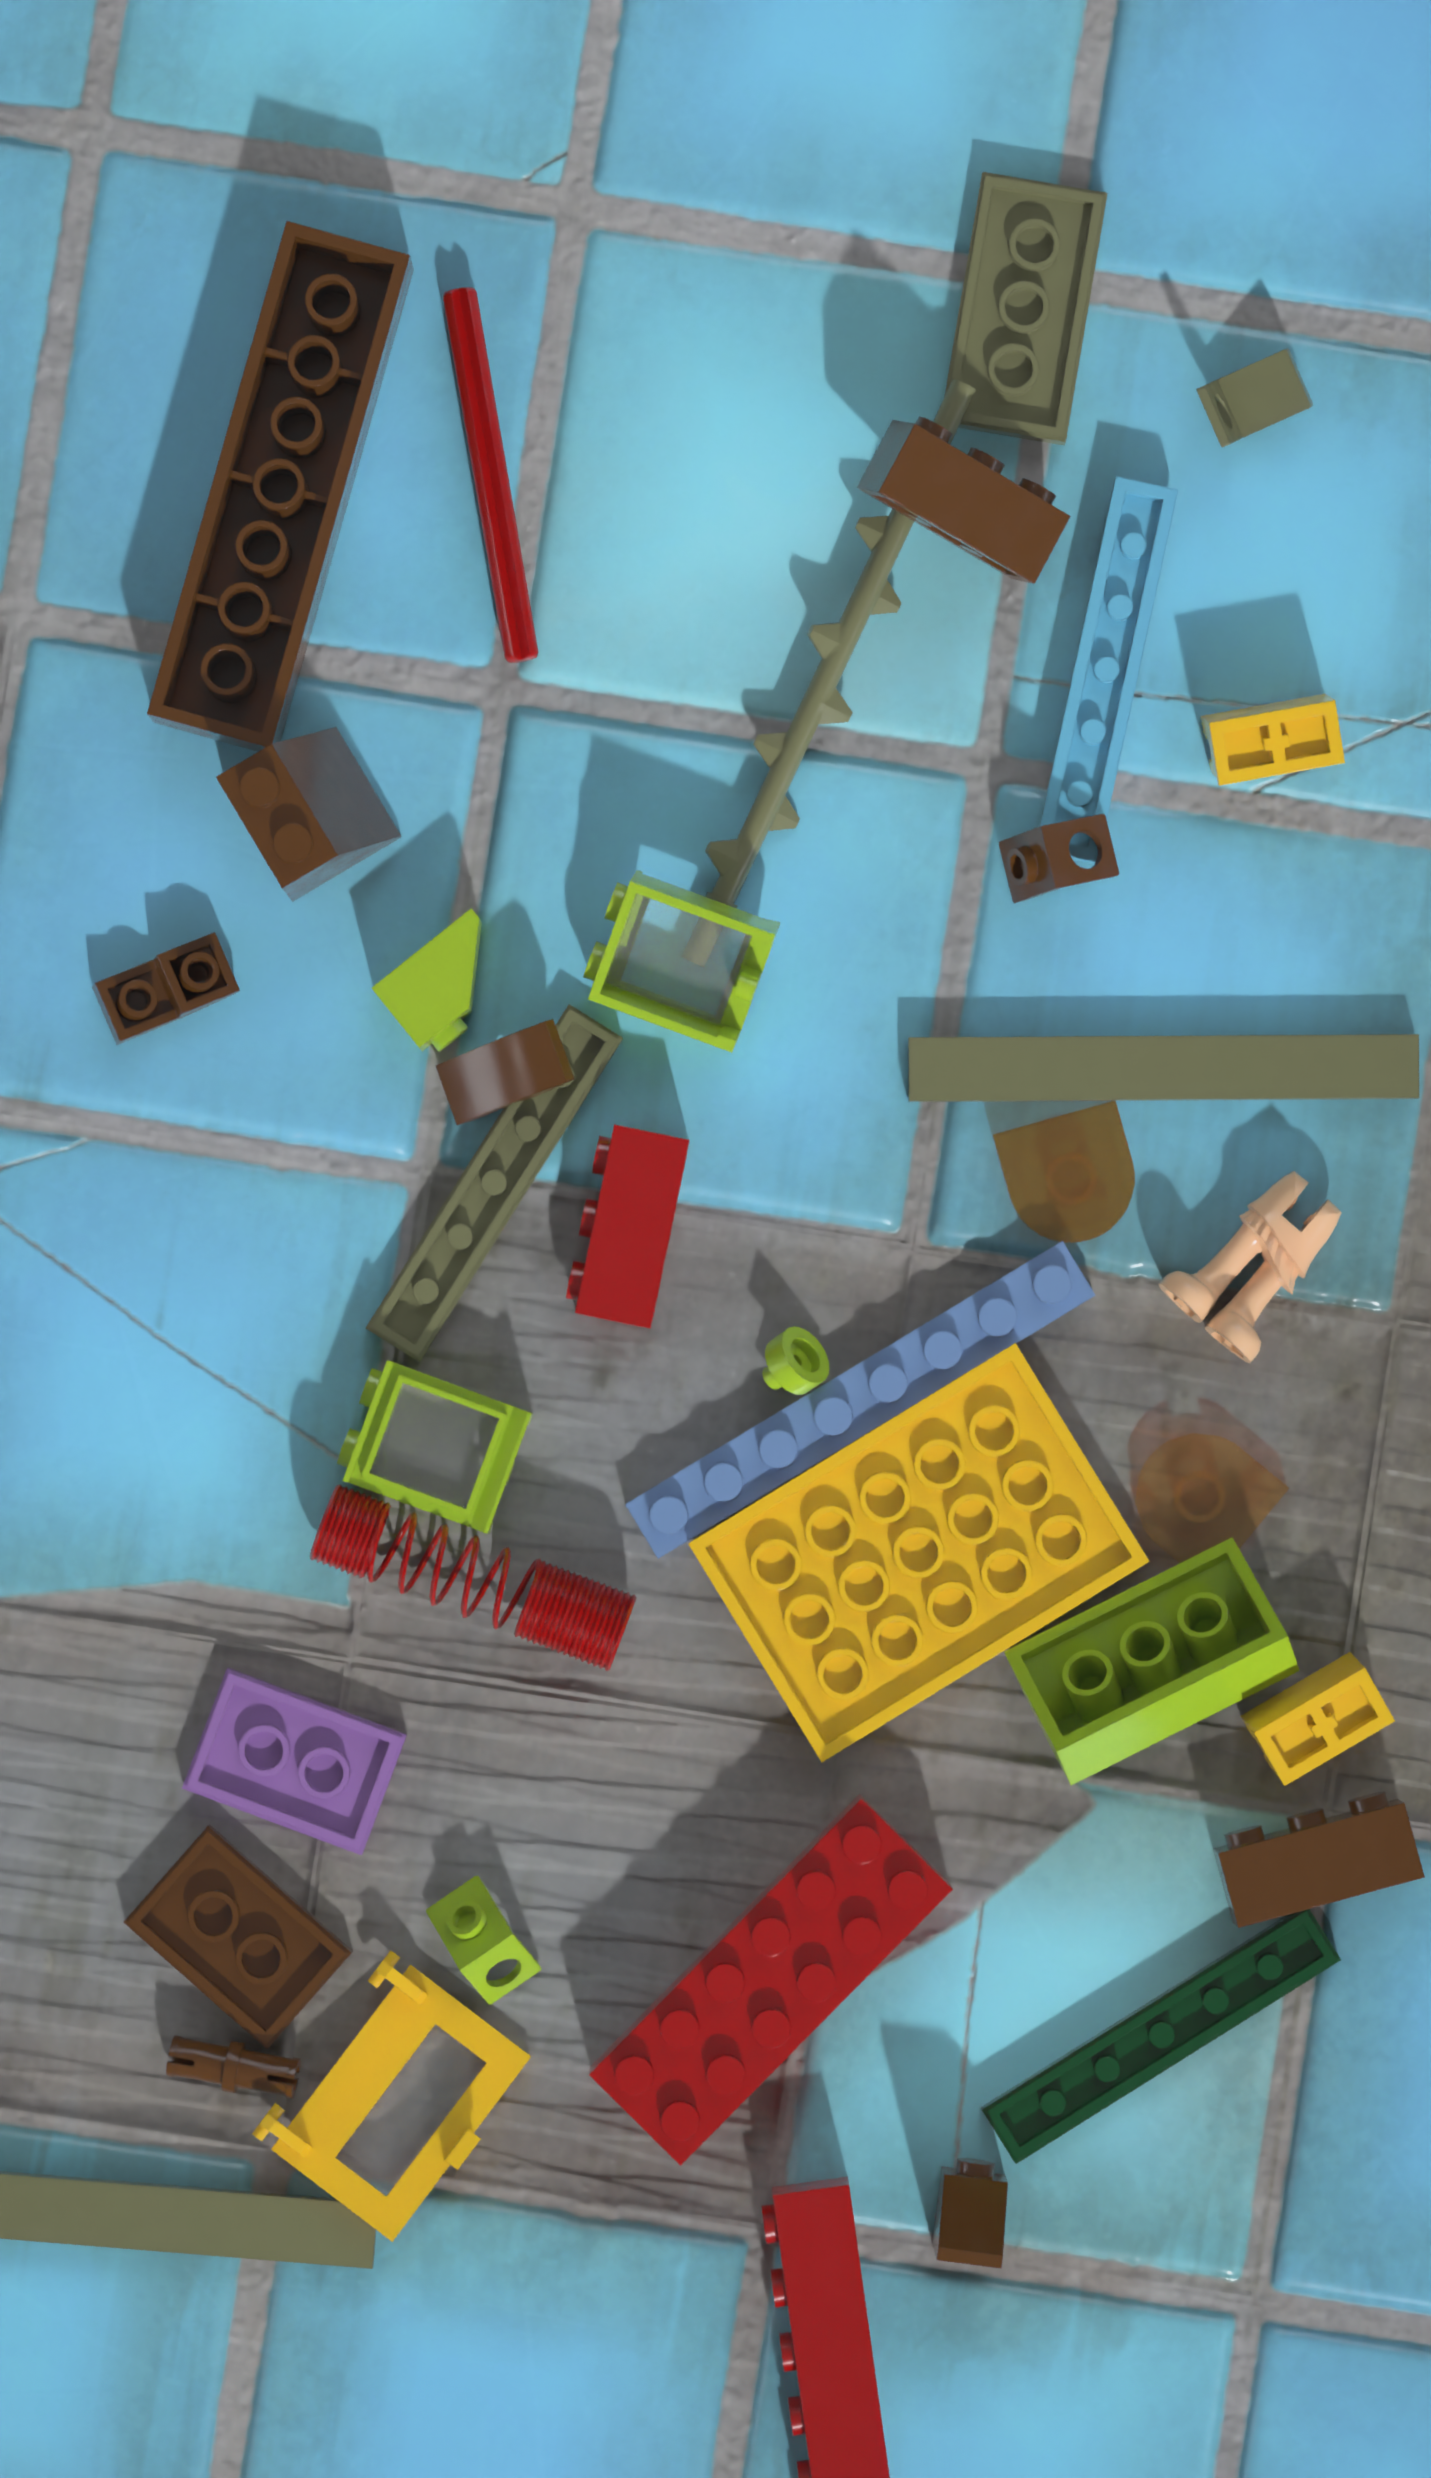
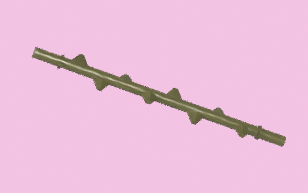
[682,379,976,967]

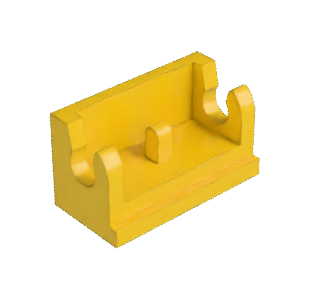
[1201,694,1345,786]
[1240,1652,1395,1786]

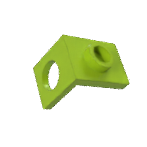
[426,1875,542,2004]

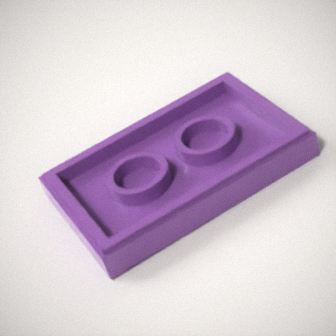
[182,1667,407,1855]

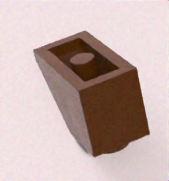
[932,2158,1008,2268]

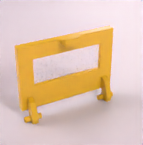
[252,1950,531,2242]

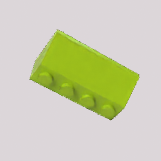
[1004,1537,1300,1785]

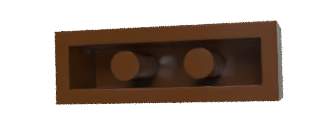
[857,416,1071,584]
[1213,1791,1425,1928]

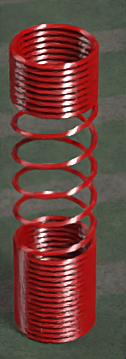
[309,1484,637,1671]

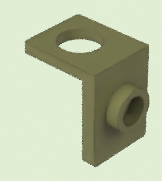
[1196,348,1313,448]

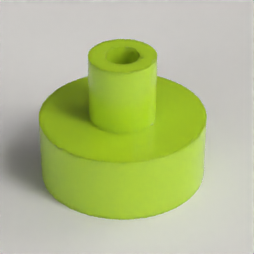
[762,1326,830,1395]

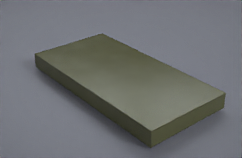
[944,172,1108,446]

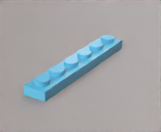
[1039,476,1178,864]

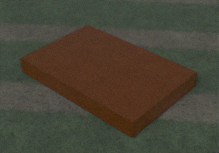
[123,1824,353,2049]

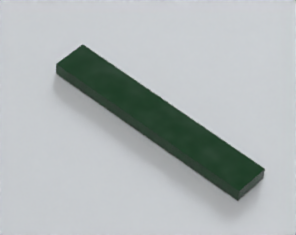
[981,1909,1341,2164]

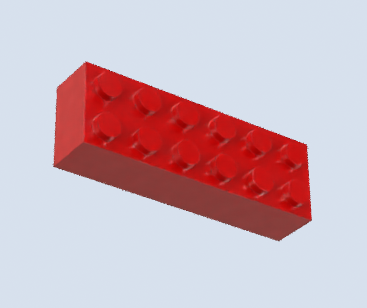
[589,1794,953,2166]

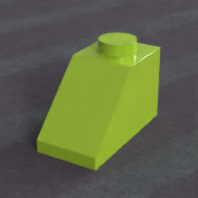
[372,908,482,1052]

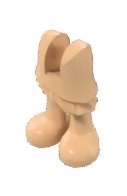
[1158,1171,1342,1363]

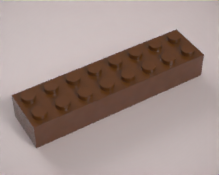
[147,221,414,752]

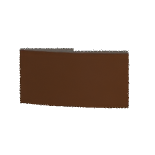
[92,932,240,1045]
[436,1019,575,1125]

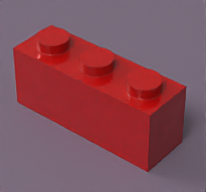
[566,1124,690,1329]

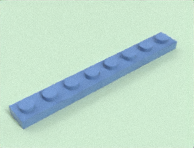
[625,1241,1096,1559]

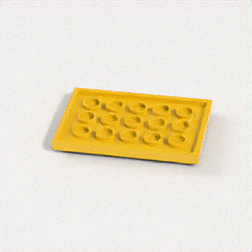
[688,1343,1150,1762]

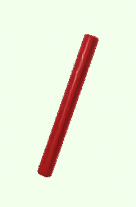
[443,287,539,663]

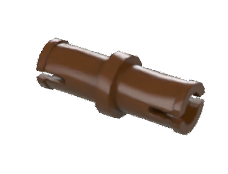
[166,2035,301,2099]

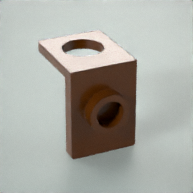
[999,814,1119,903]

